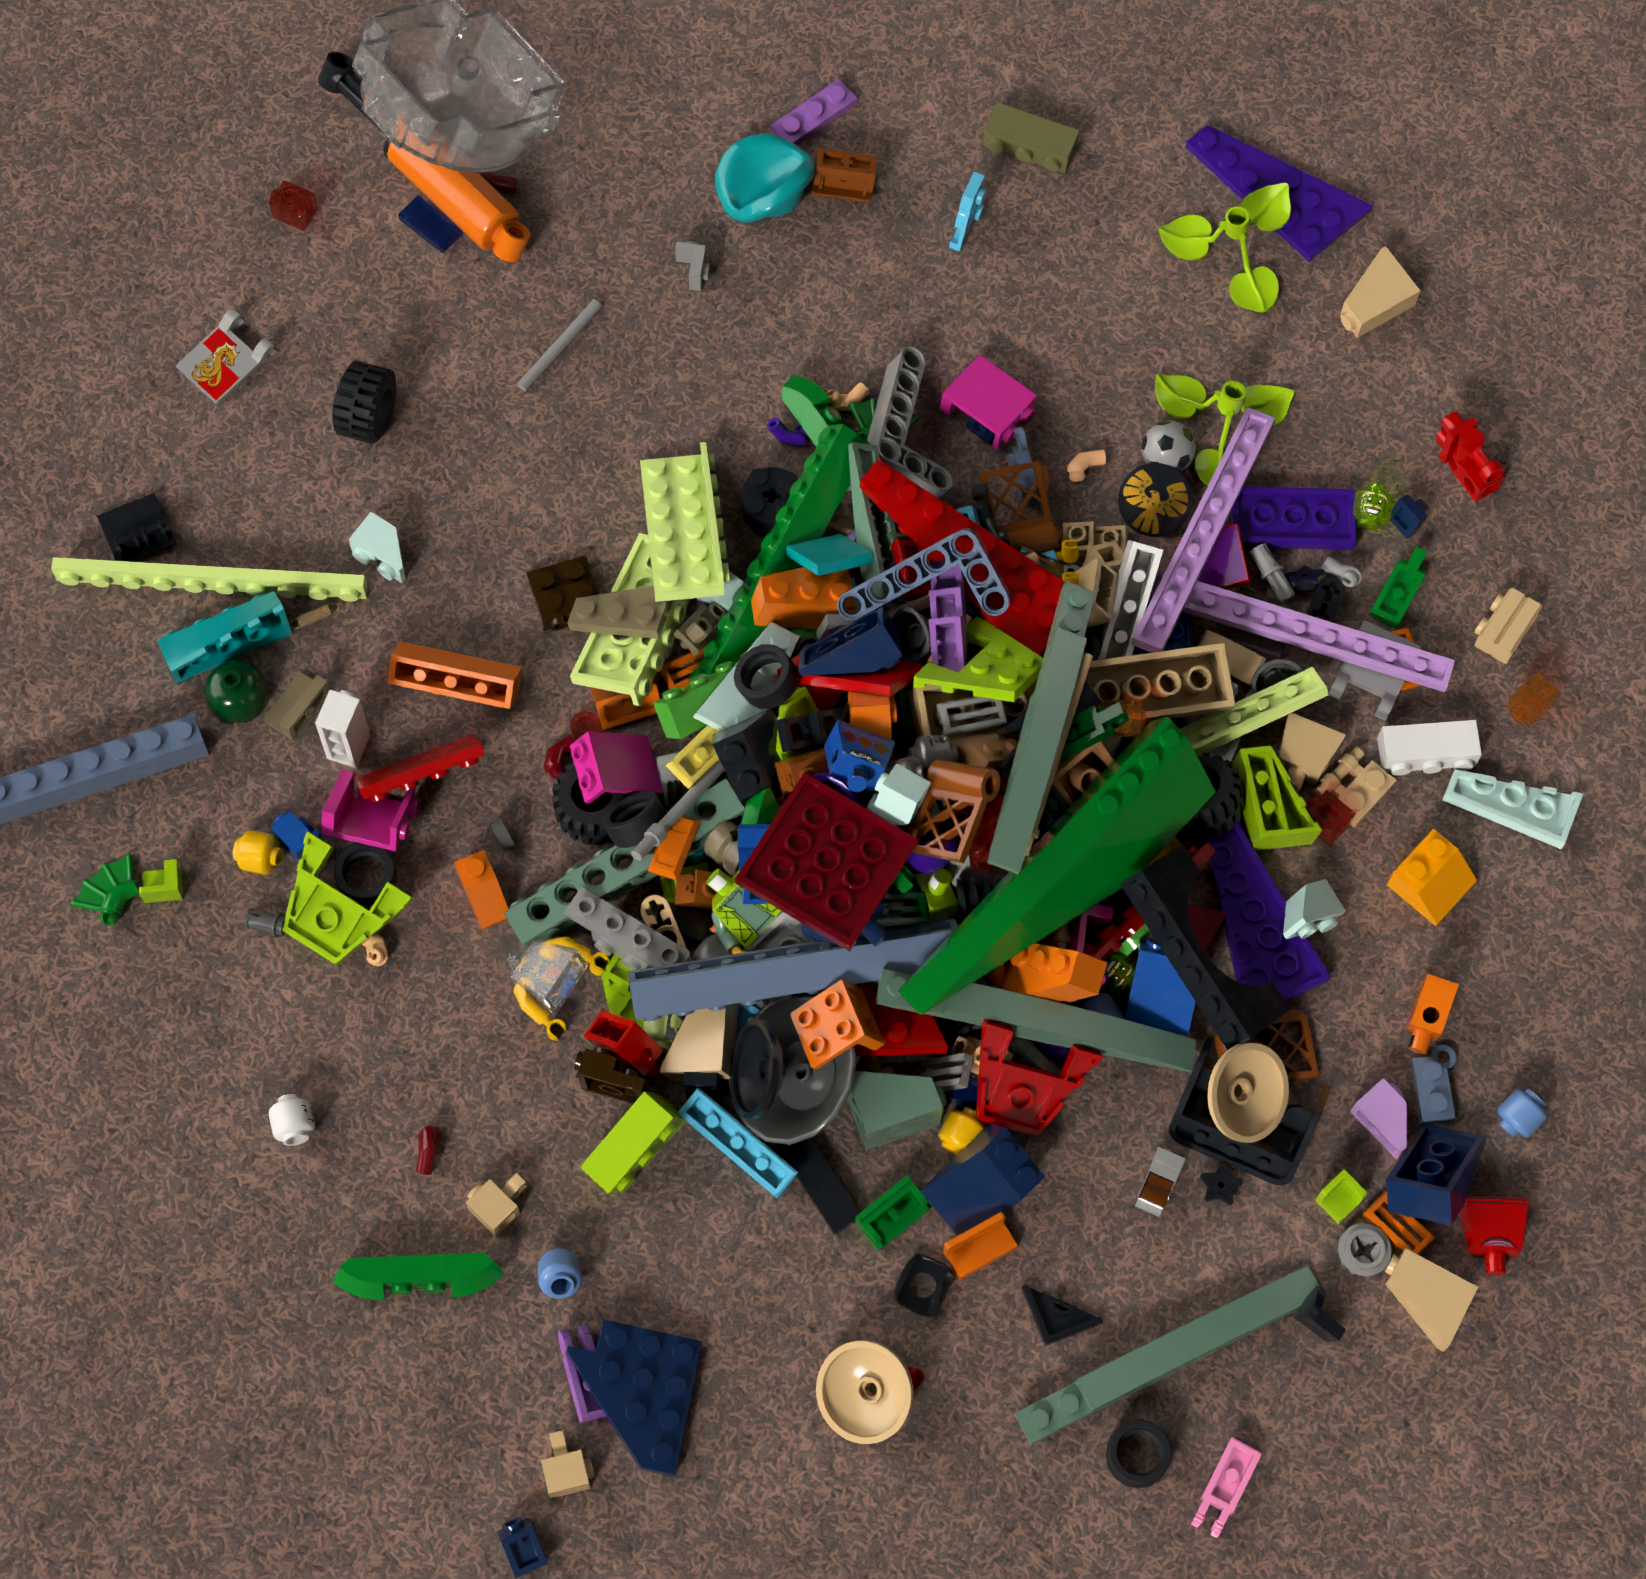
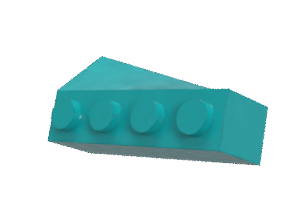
[157,591,292,683]

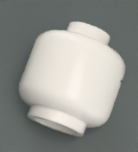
[269,1094,315,1146]

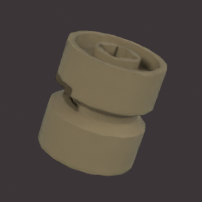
[704,821,739,876]

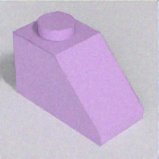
[1350,1078,1407,1160]

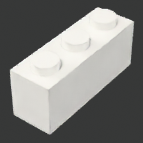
[315,690,371,768]
[1377,720,1482,776]

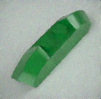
[782,375,851,492]
[332,1253,504,1300]

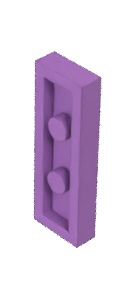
[771,79,857,145]

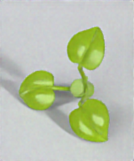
[1159,183,1291,313]
[1155,373,1294,486]

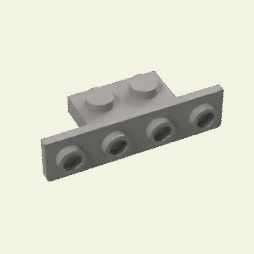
[564,888,690,971]

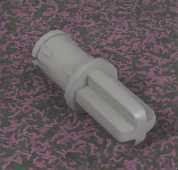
[1249,543,1295,603]

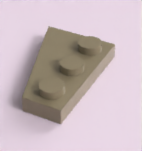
[567,586,672,639]

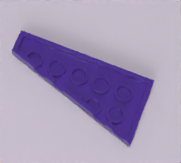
[1185,125,1373,262]
[1206,822,1331,1002]

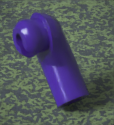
[766,417,809,447]

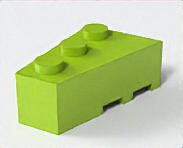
[1232,746,1322,851]
[580,1091,687,1194]

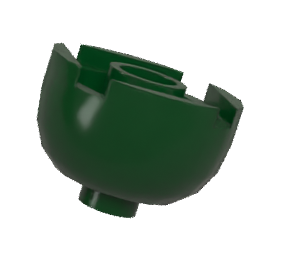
[204,660,268,724]

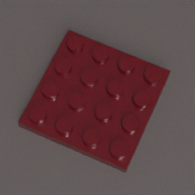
[734,772,919,952]

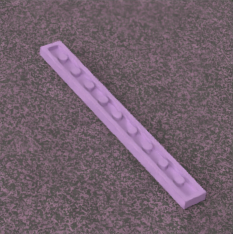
[1131,407,1275,653]
[1148,569,1455,692]

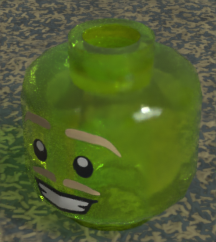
[1352,483,1395,531]
[1101,952,1137,1000]

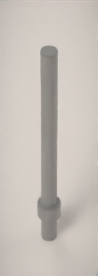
[631,760,725,861]

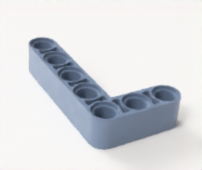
[837,528,1011,620]

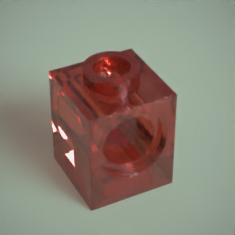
[269,180,319,232]
[1305,790,1356,847]

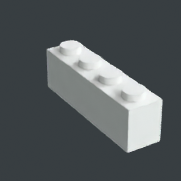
[1098,540,1163,660]

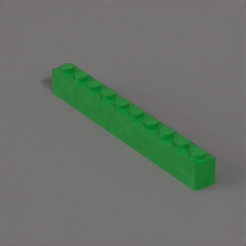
[689,424,870,680]

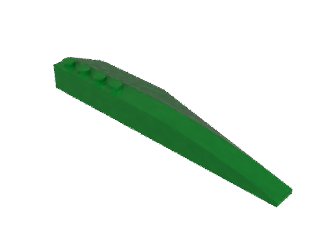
[898,716,1216,1015]

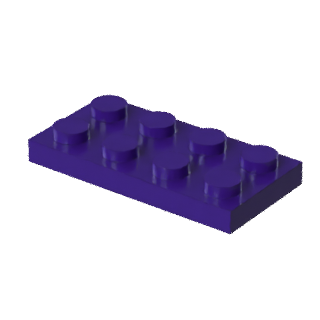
[1231,486,1356,550]

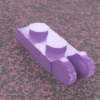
[558,1324,606,1423]

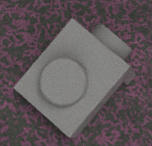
[675,241,710,291]

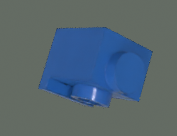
[271,811,323,862]

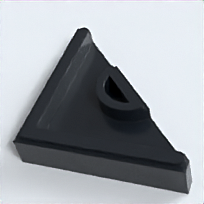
[1021,1285,1103,1347]

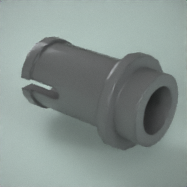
[244,908,285,937]

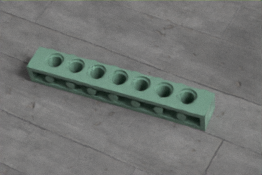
[504,779,745,953]

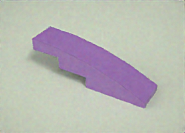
[929,560,967,672]

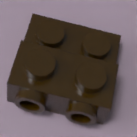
[526,555,599,631]
[574,1047,647,1104]

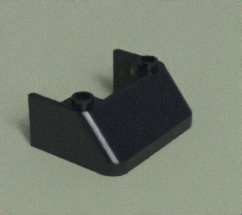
[1169,1035,1331,1185]

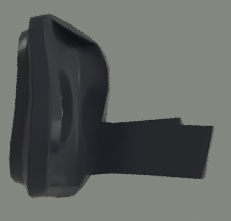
[894,1253,954,1316]

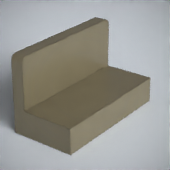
[263,673,330,741]

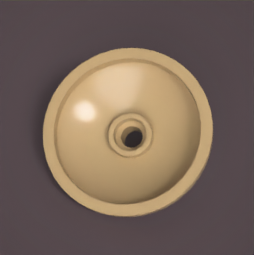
[1208,1042,1289,1143]
[816,1340,914,1444]

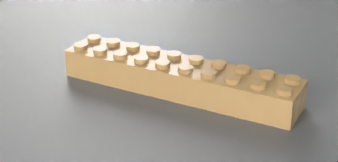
[908,643,1235,745]

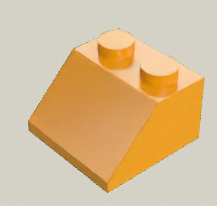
[1387,828,1477,926]

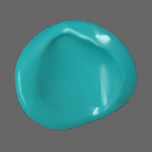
[715,133,816,223]

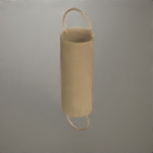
[289,603,339,629]

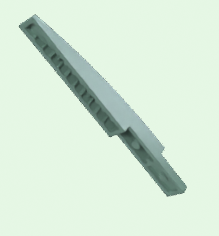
[848,442,917,736]
[987,581,1096,874]
[876,969,1196,1073]
[1015,1266,1320,1446]

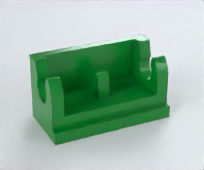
[855,1176,929,1252]

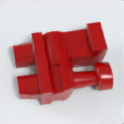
[1435,411,1505,503]

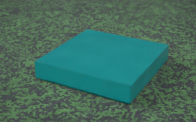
[786,534,873,576]

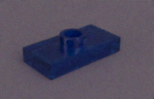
[398,195,463,254]

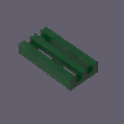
[877,891,930,928]

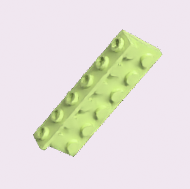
[640,442,730,602]
[570,533,694,706]

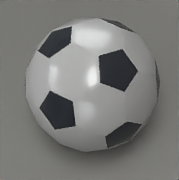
[1141,420,1196,472]

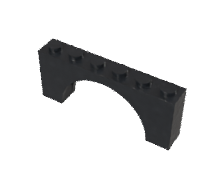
[1120,844,1291,1050]

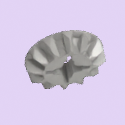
[1337,1223,1391,1278]

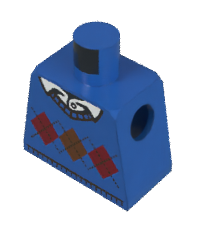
[824,720,895,792]

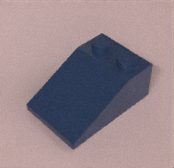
[798,605,902,676]
[1386,1123,1486,1225]
[919,1124,1045,1236]

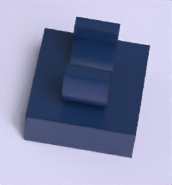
[1387,494,1429,539]

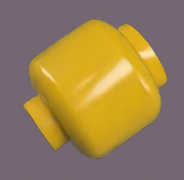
[233,830,284,875]
[938,1106,986,1155]

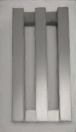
[936,697,1008,736]
[920,1053,973,1092]

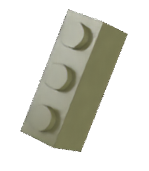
[983,102,1079,173]

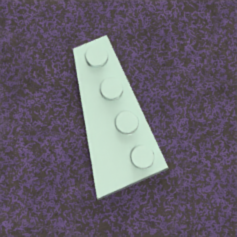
[693,622,799,731]
[1442,769,1584,849]

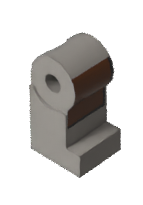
[1135,1147,1186,1217]

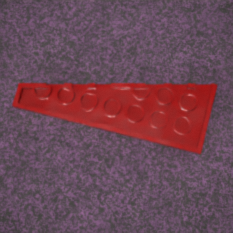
[859,459,1065,656]

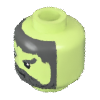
[642,1013,686,1053]

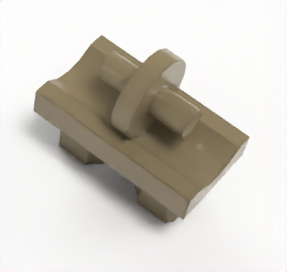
[673,602,726,656]

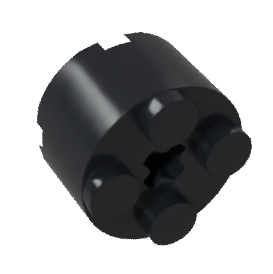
[741,467,798,538]

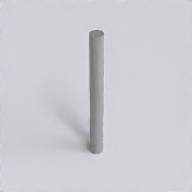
[517,299,602,392]

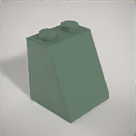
[847,1071,946,1150]

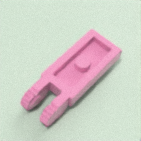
[1191,1437,1262,1538]

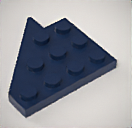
[565,1319,702,1477]

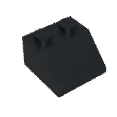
[712,708,781,801]

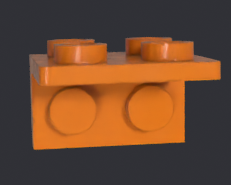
[790,979,885,1069]

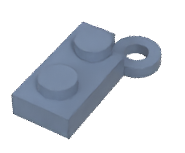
[1007,427,1040,508]
[1411,1045,1457,1124]

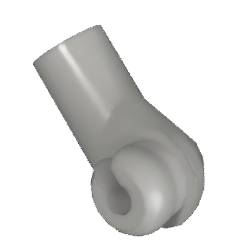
[1321,556,1362,588]

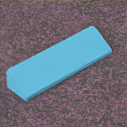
[678,1087,799,1198]

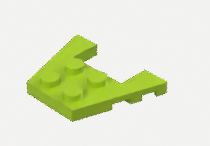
[913,616,1043,702]
[282,832,414,965]

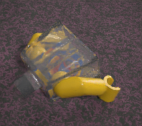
[506,937,609,1041]

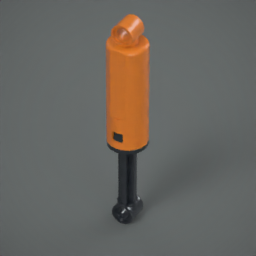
[318,51,531,263]

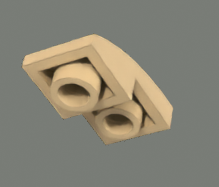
[1063,521,1128,557]
[1197,630,1266,686]

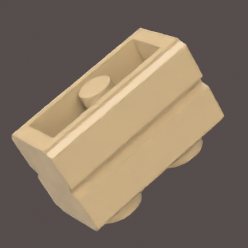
[1474,588,1542,664]

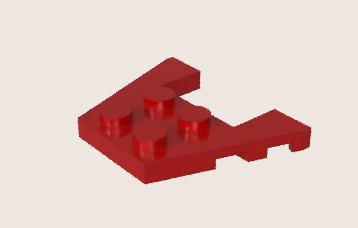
[976,1019,1103,1137]

